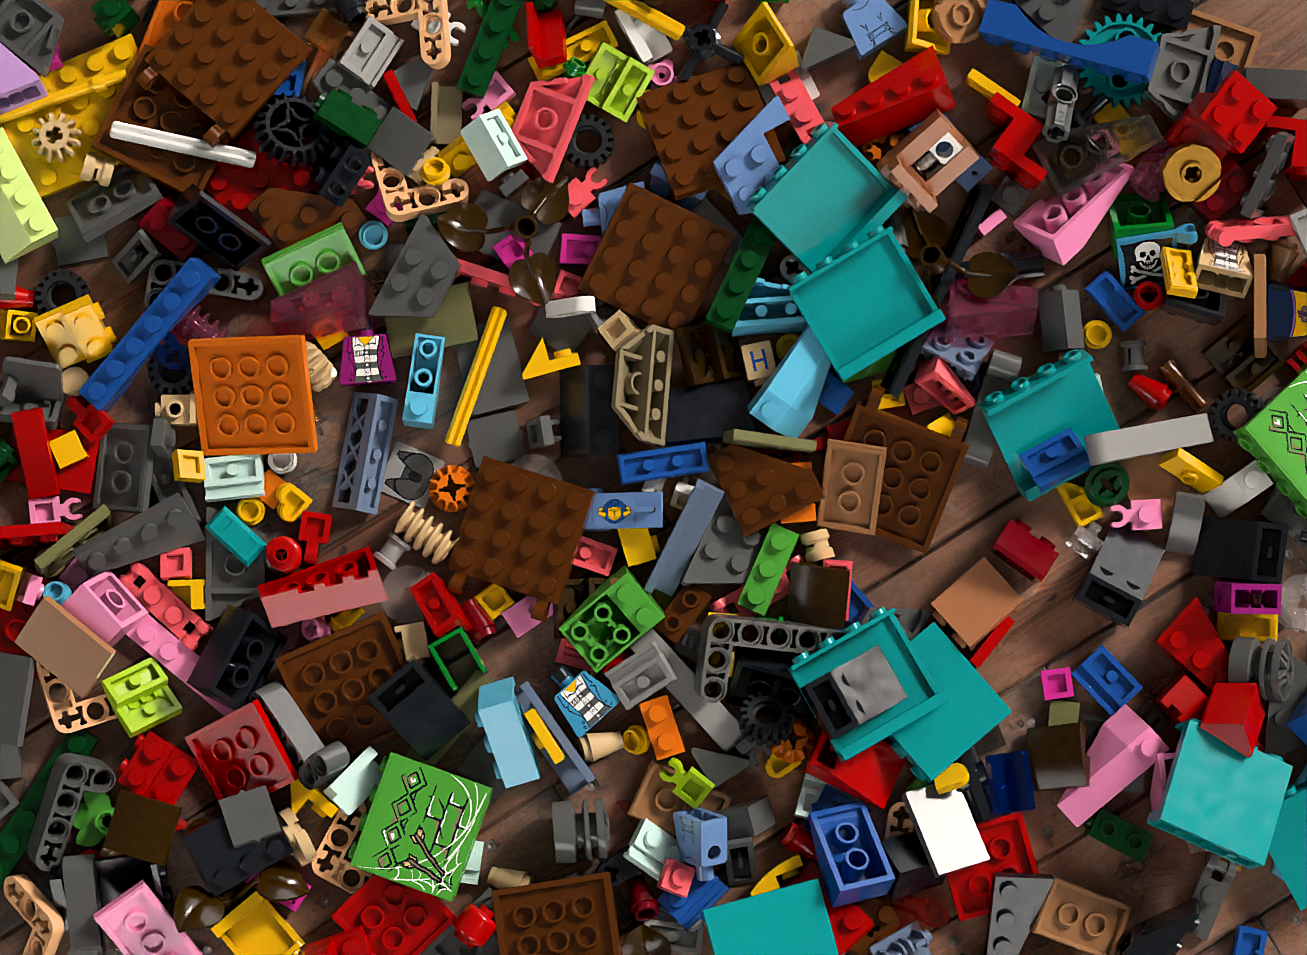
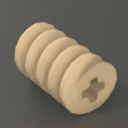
[394,501,460,565]

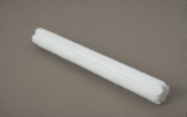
[110,121,256,168]

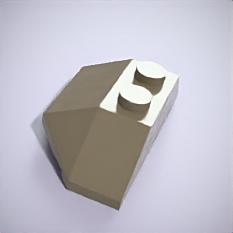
[611,324,674,447]

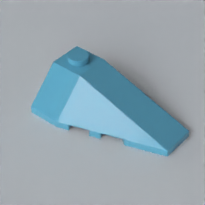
[747,326,831,438]

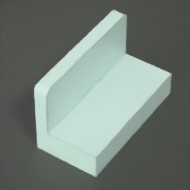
[460,108,528,181]
[323,746,383,816]

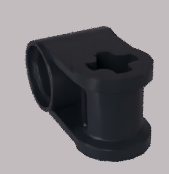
[596,845,644,888]

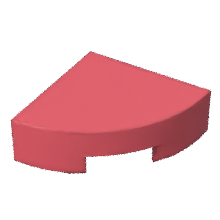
[551,269,582,300]

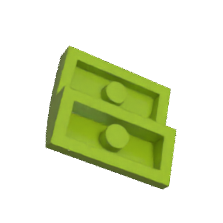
[585,41,655,123]
[101,656,183,738]

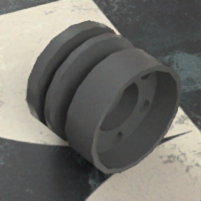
[1228,637,1294,701]
[552,798,611,864]

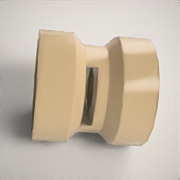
[80,151,116,187]
[799,528,835,563]

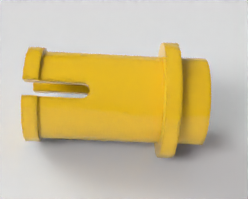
[327,607,365,632]

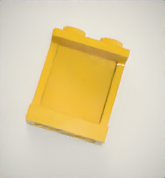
[211,890,305,955]

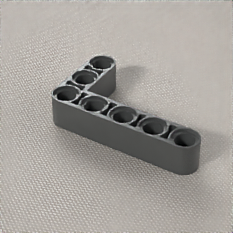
[694,613,845,703]

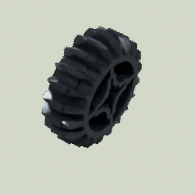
[252,91,332,170]

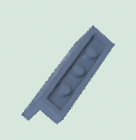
[332,391,399,515]
[644,479,725,596]
[514,681,596,795]

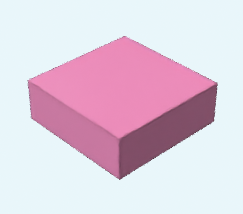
[976,209,1007,239]

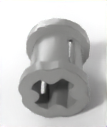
[373,532,412,571]

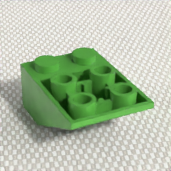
[558,565,665,673]

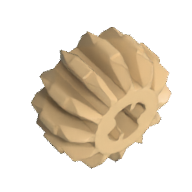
[31,112,82,163]
[306,341,337,392]

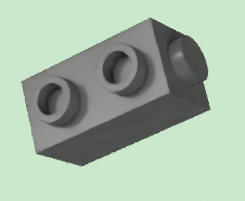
[1037,285,1085,352]

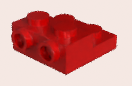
[117,731,200,805]

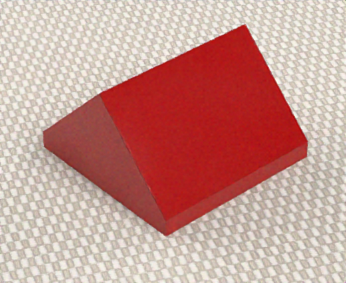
[1199,683,1265,758]

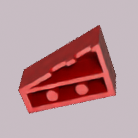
[1152,597,1230,694]

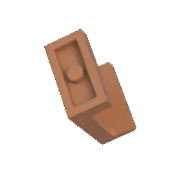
[931,557,1025,652]

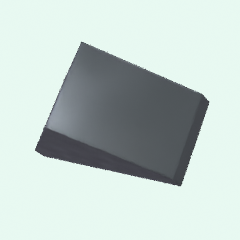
[799,26,856,75]
[393,55,436,115]
[111,229,165,285]
[691,747,751,788]
[713,795,776,840]
[725,837,758,886]

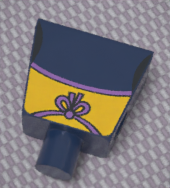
[1267,281,1307,341]

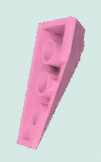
[1013,158,1134,266]
[1057,704,1170,828]

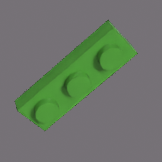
[737,524,799,617]

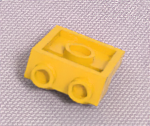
[34,294,117,370]

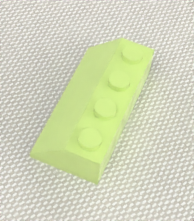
[0,127,58,264]

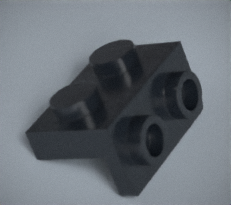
[307,136,372,207]

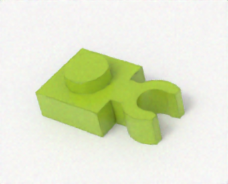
[659,757,715,810]

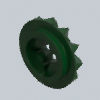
[1083,462,1130,507]

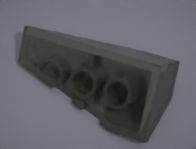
[1031,114,1164,198]

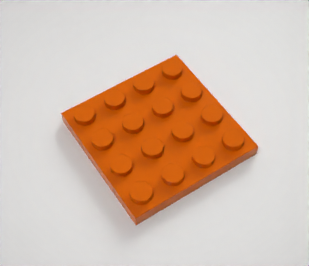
[188,335,318,456]

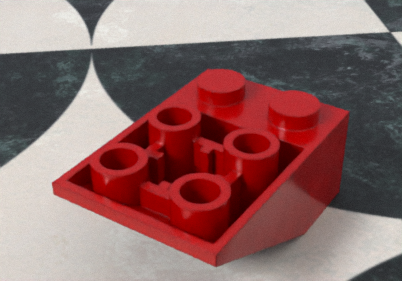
[803,730,907,810]

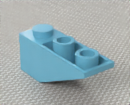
[402,333,445,430]

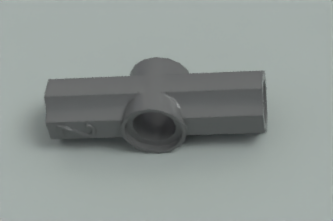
[1042,64,1080,143]

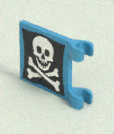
[1116,223,1198,290]

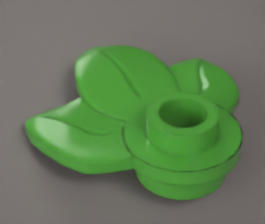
[73,790,115,847]

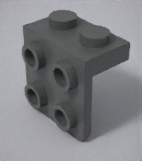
[0,357,64,430]

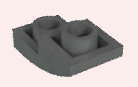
[1165,491,1206,555]

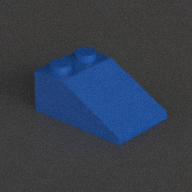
[808,800,895,908]

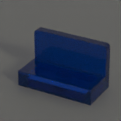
[985,750,1036,815]

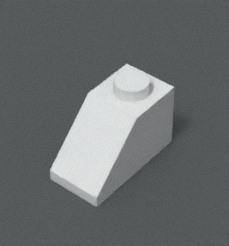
[1204,460,1273,518]

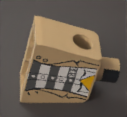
[1194,237,1254,299]

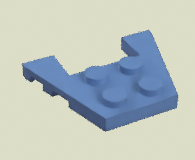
[711,96,790,215]

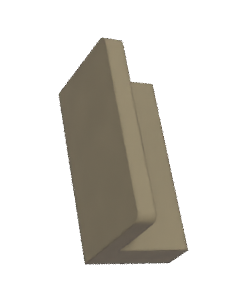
[430,82,463,146]

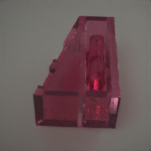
[270,261,366,340]
[944,279,1038,344]

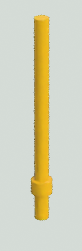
[0,68,128,124]

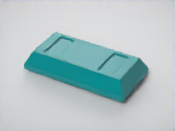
[204,506,267,567]

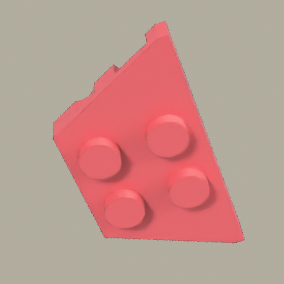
[512,74,595,183]

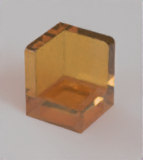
[304,8,349,58]

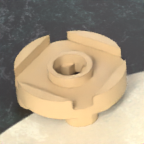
[276,807,317,867]

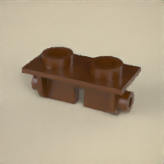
[653,584,712,644]

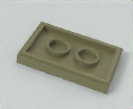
[384,282,479,359]
[34,504,112,580]

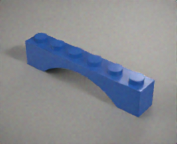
[978,0,1160,85]
[78,257,221,411]

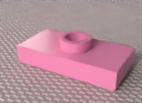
[501,595,553,638]

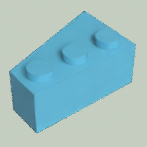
[732,278,808,337]
[474,677,540,788]

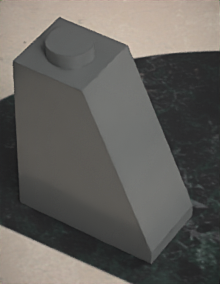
[1238,67,1307,111]

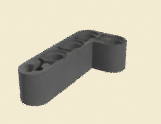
[144,259,266,309]
[962,349,1022,470]
[249,681,350,790]
[27,753,116,871]
[62,854,106,955]

